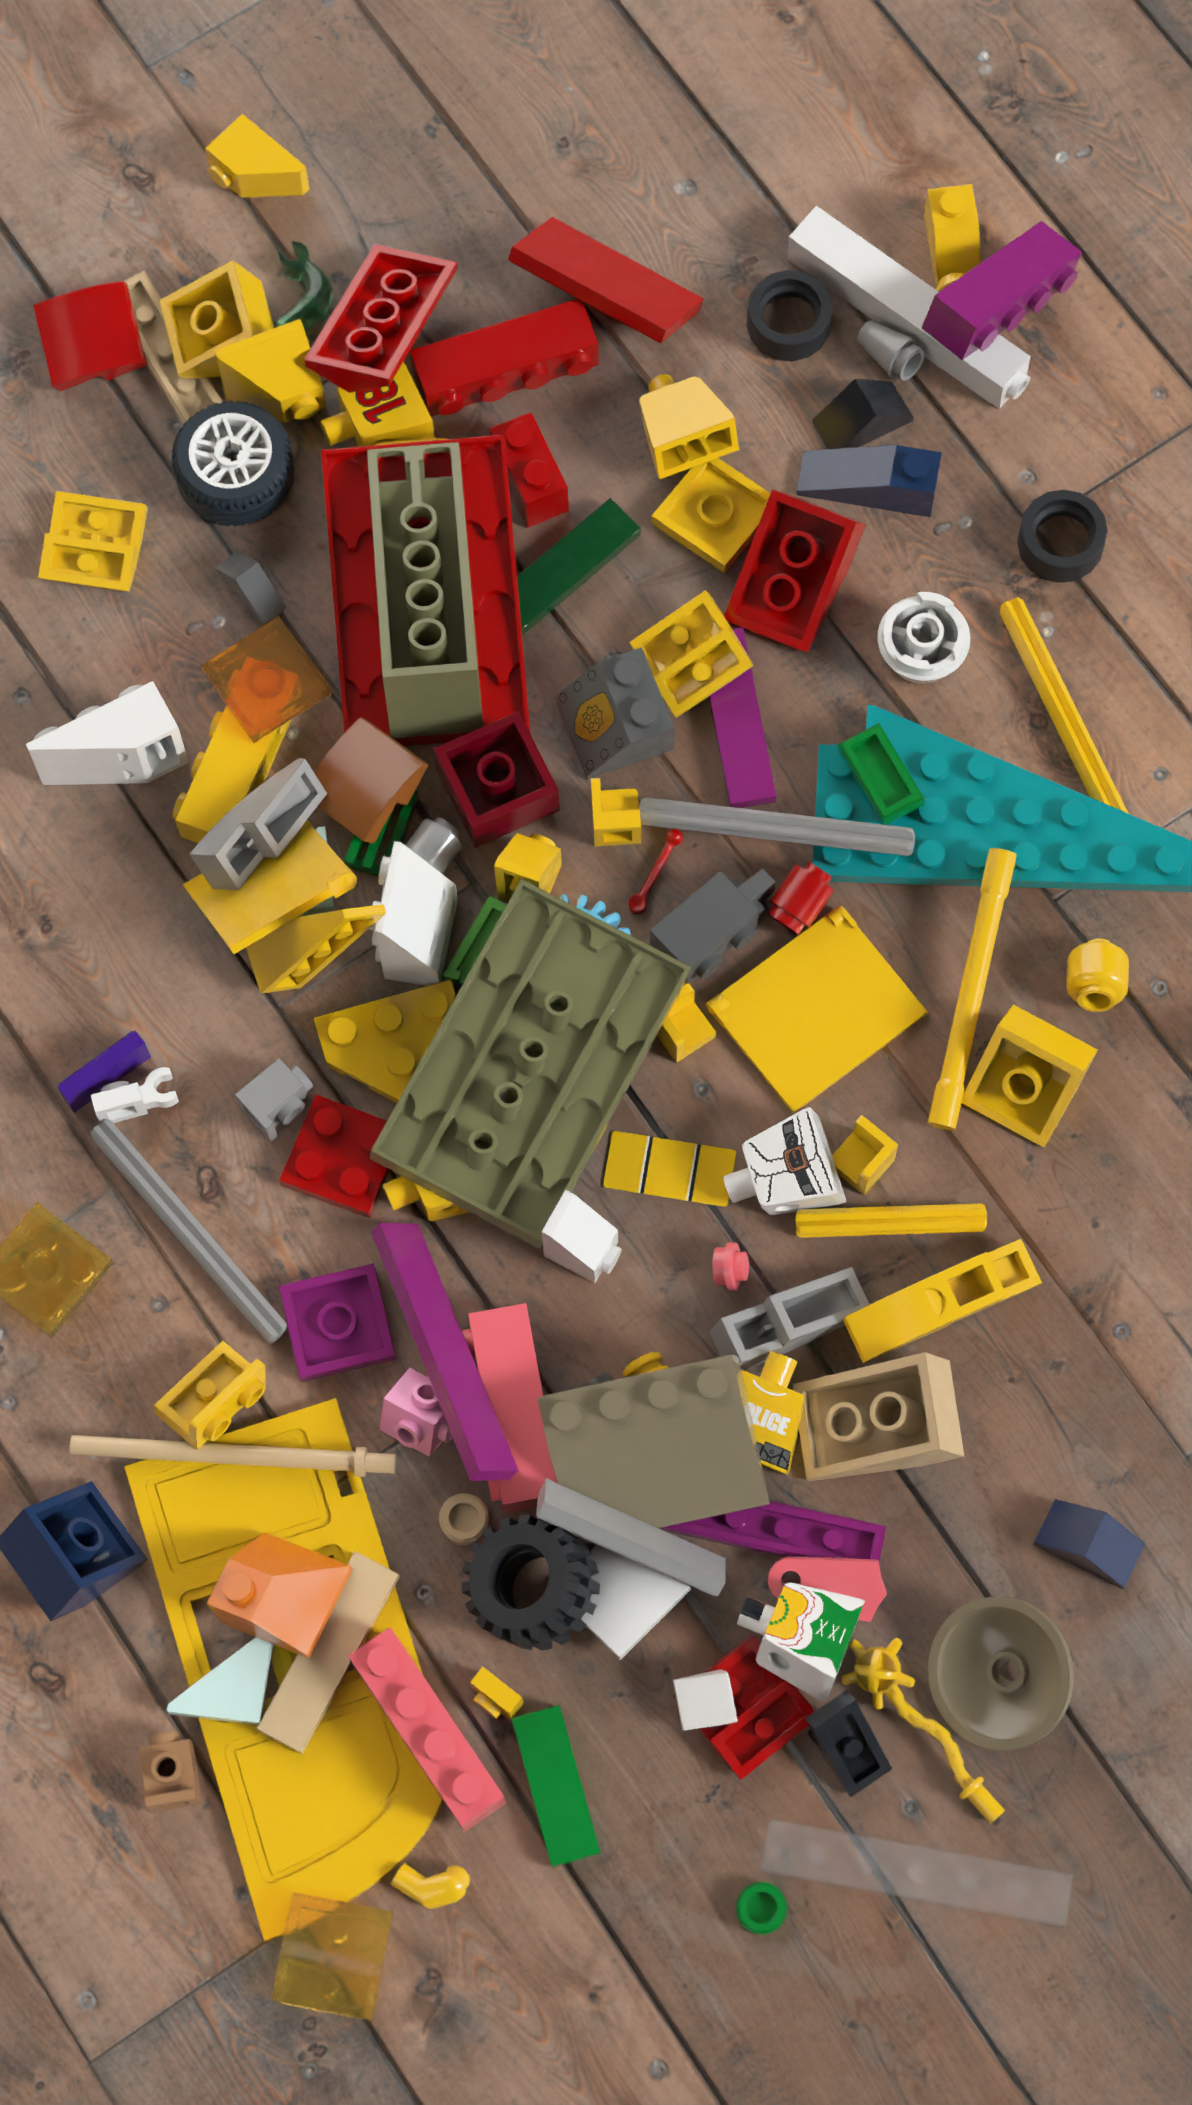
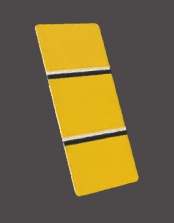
[603,1131,736,1207]

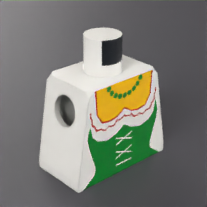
[737,1582,865,1703]

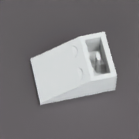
[26,681,189,785]
[369,841,458,986]

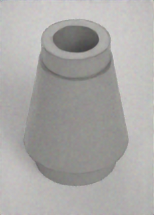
[857,320,925,381]

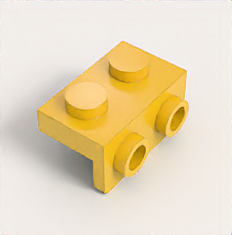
[154,1341,266,1450]

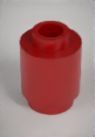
[768,862,834,935]

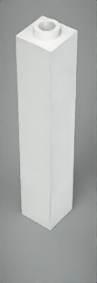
[787,206,1031,409]

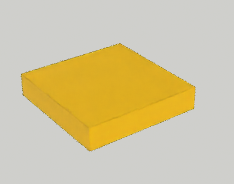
[652,458,770,574]

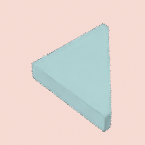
[167,1637,273,1725]

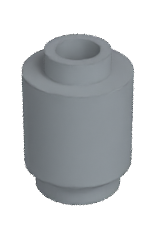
[405,818,462,874]

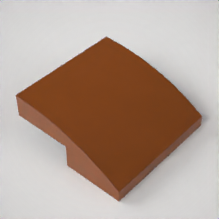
[314,718,429,843]

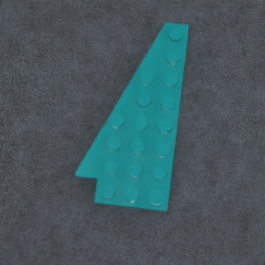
[813,705,1192,892]

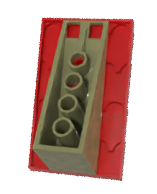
[321,434,531,746]

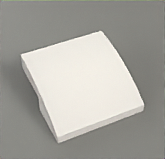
[581,1544,691,1660]

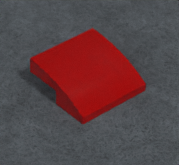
[33,281,147,392]
[673,1634,815,1780]

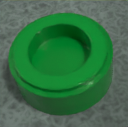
[736,1882,787,1936]

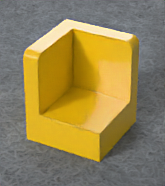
[591,778,641,846]
[657,983,716,1063]
[832,1115,898,1195]

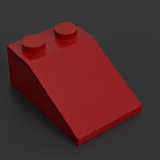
[724,489,866,653]

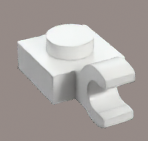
[91,1067,179,1123]

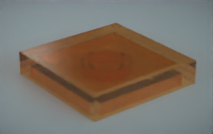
[201,616,332,743]

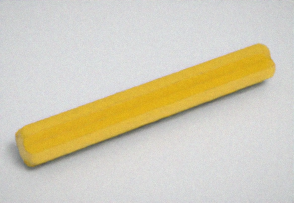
[795,1203,987,1238]

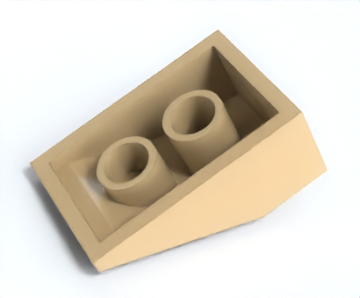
[793,1352,965,1481]

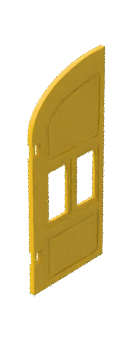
[124,1398,443,1941]

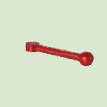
[628,828,683,915]

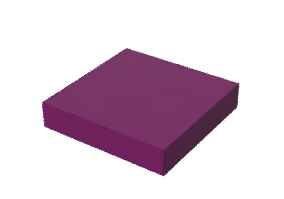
[279,1263,396,1382]

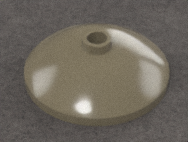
[928,1596,1074,1750]

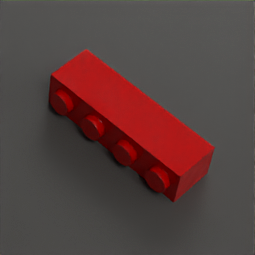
[410,299,599,417]

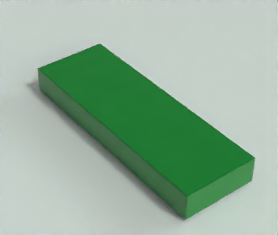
[511,1705,601,1868]

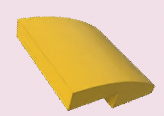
[38,491,148,592]
[630,590,754,718]

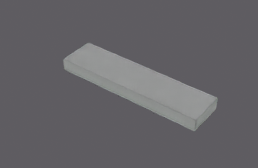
[536,1478,725,1597]

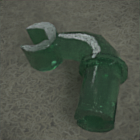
[274,241,333,332]

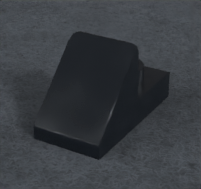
[805,1690,892,1797]

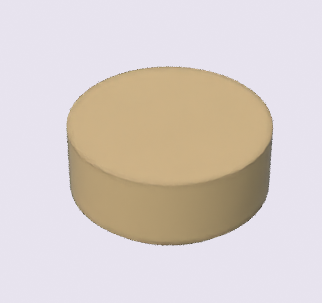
[439,1493,489,1546]

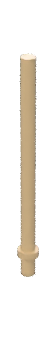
[70,1435,396,1477]

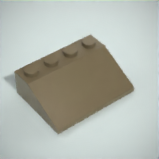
[537,1354,770,1544]

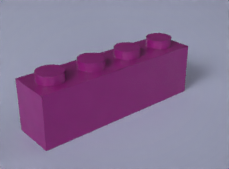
[921,220,1082,360]

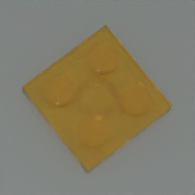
[0,1202,114,1338]

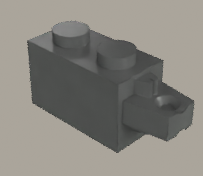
[650,868,776,984]

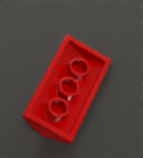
[304,244,458,393]

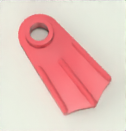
[768,1556,887,1622]

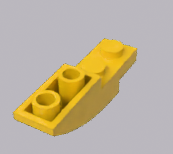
[842,1239,1042,1363]

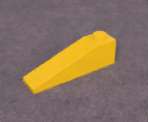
[246,904,386,994]

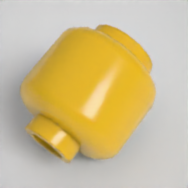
[1066,938,1129,1012]

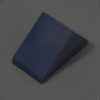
[1033,1499,1145,1589]

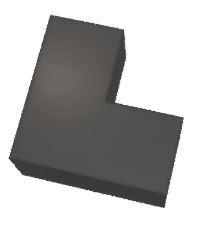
[215,551,287,625]

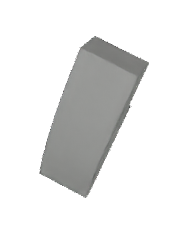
[189,759,327,890]
[709,1267,870,1370]

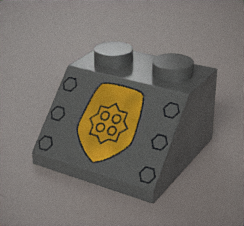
[555,647,675,780]

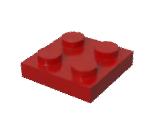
[279,1094,390,1218]

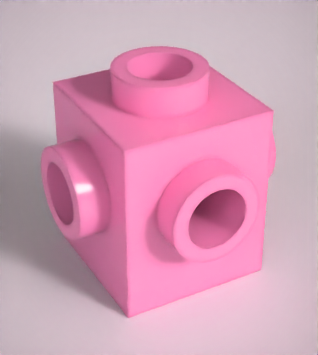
[379,1368,453,1457]

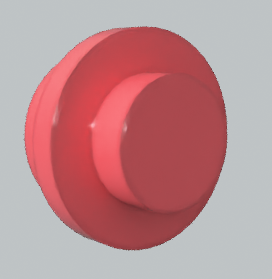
[713,1242,749,1291]

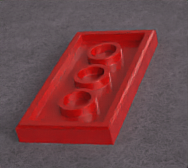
[508,217,704,343]

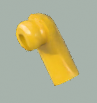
[391,1863,470,1909]

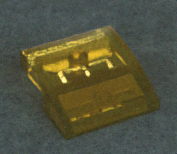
[272,1892,394,2022]

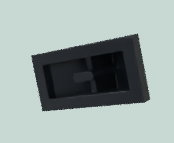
[812,379,914,449]

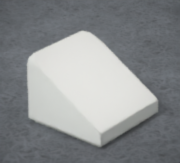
[672,1669,737,1730]

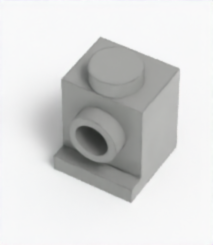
[235,1058,313,1142]

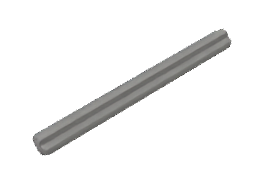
[639,797,915,856]
[90,1119,288,1344]

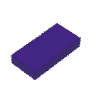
[57,1030,151,1113]

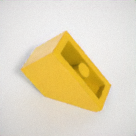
[205,114,309,198]
[924,184,981,288]
[494,833,562,902]

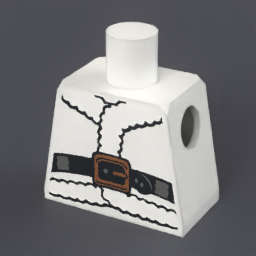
[724,1107,847,1215]

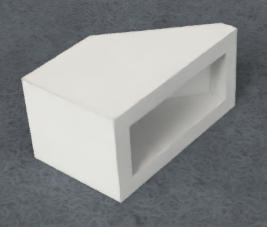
[542,1190,622,1283]

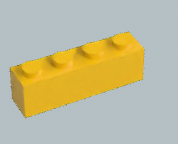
[173,658,303,843]

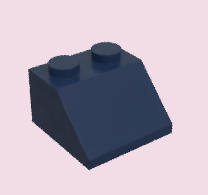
[0,1481,147,1621]

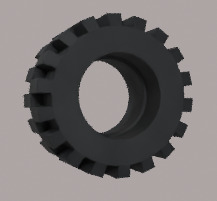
[461,1515,600,1650]

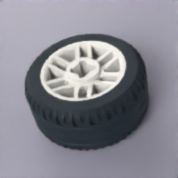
[172,400,294,526]

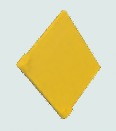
[182,820,357,955]
[705,905,928,1114]

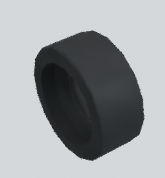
[746,270,833,362]
[1017,489,1108,583]

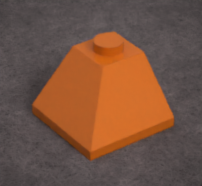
[207,1532,353,1658]

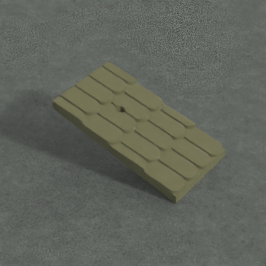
[369,879,691,1249]

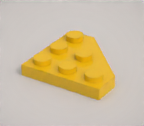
[314,980,456,1103]

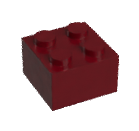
[433,711,560,848]

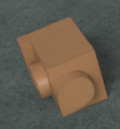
[139,1732,202,1813]

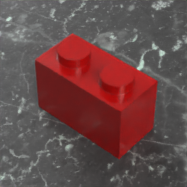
[490,412,569,528]

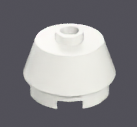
[877,592,970,684]

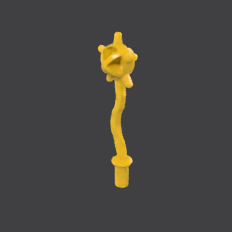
[841,1638,1005,1824]

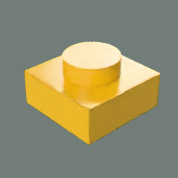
[470,1666,524,1720]

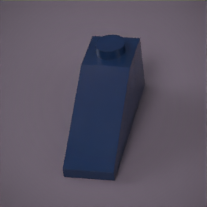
[796,445,942,518]

